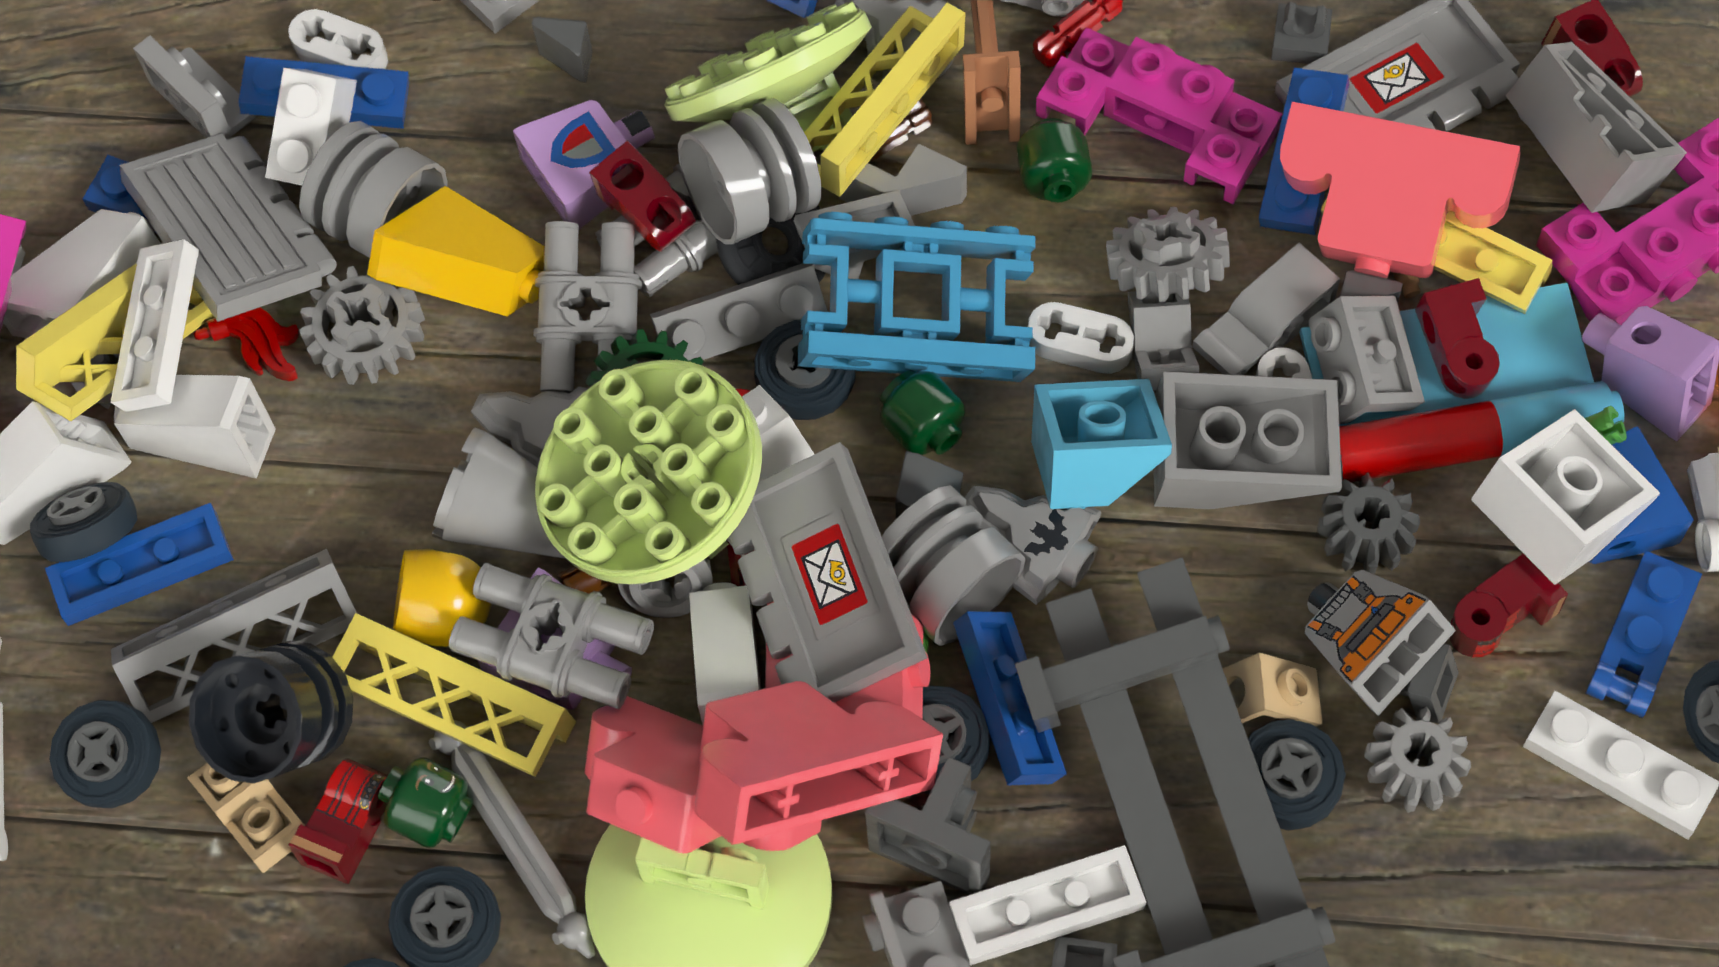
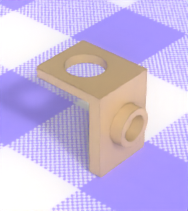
[1223,652,1322,727]

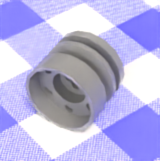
[678,98,821,244]
[299,121,448,258]
[881,485,1025,646]

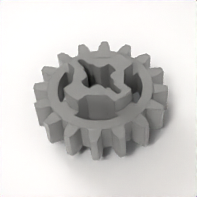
[1106,207,1230,302]
[299,266,425,385]

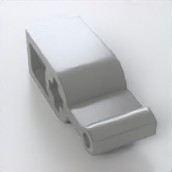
[1192,242,1340,375]

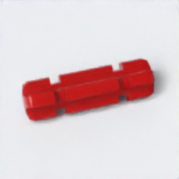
[1032,0,1123,67]

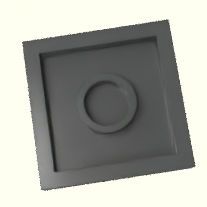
[865,757,991,895]

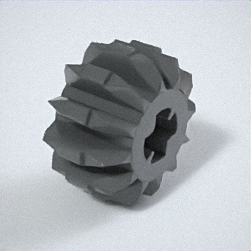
[1317,473,1420,574]

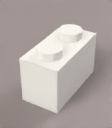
[265,68,357,185]

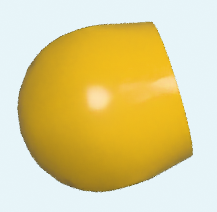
[393,549,491,647]

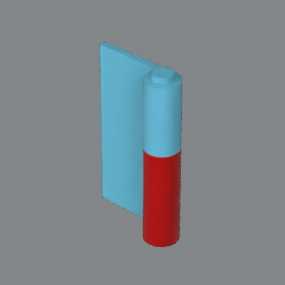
[1299,283,1624,483]

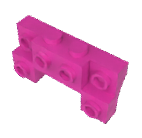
[1036,27,1282,204]
[1536,118,1719,325]

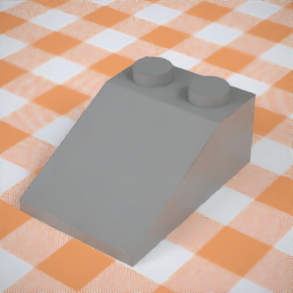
[1154,371,1342,509]

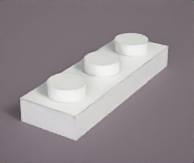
[110,239,199,412]
[1523,691,1719,839]
[949,845,1146,966]

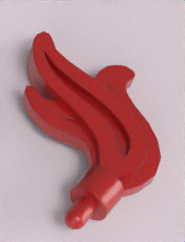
[194,307,299,381]

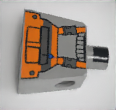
[1305,570,1456,716]

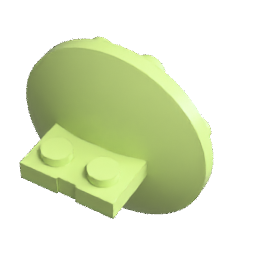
[664,1,872,152]
[535,360,762,584]
[585,824,832,967]

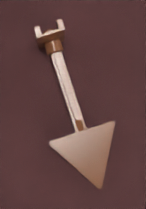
[963,0,1021,145]

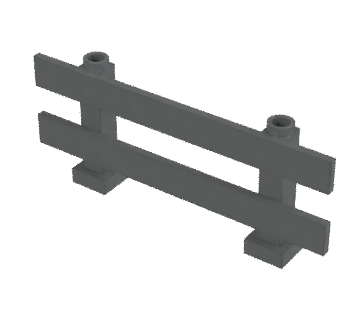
[1015,557,1335,967]

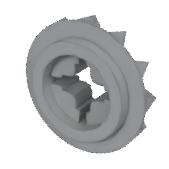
[618,559,713,618]

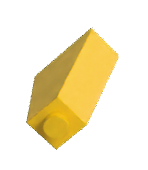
[367,186,545,317]

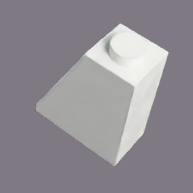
[3,209,161,338]
[114,375,276,479]
[0,401,132,545]
[689,582,762,724]

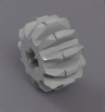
[1364,706,1471,813]

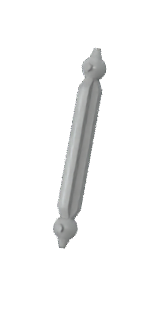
[429,711,596,959]

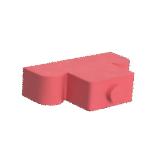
[1280,102,1520,278]
[695,681,943,845]
[584,696,822,853]

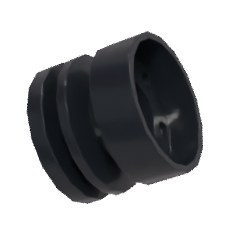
[189,641,353,784]

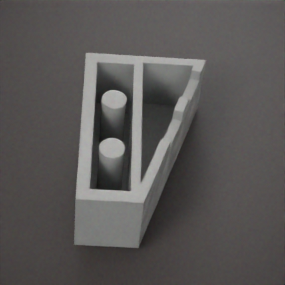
[1506,42,1687,213]

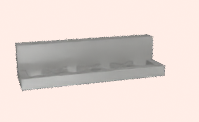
[110,549,357,723]

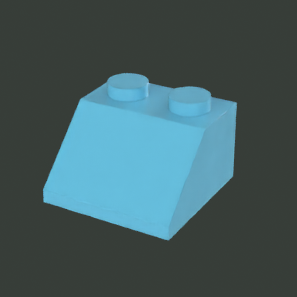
[1031,379,1172,509]

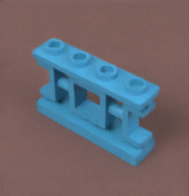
[798,212,1035,382]

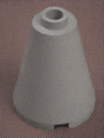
[432,427,566,559]

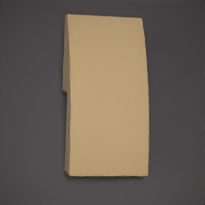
[187,763,305,873]

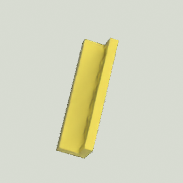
[804,3,965,197]
[1321,198,1553,314]
[16,263,214,421]
[333,613,576,777]

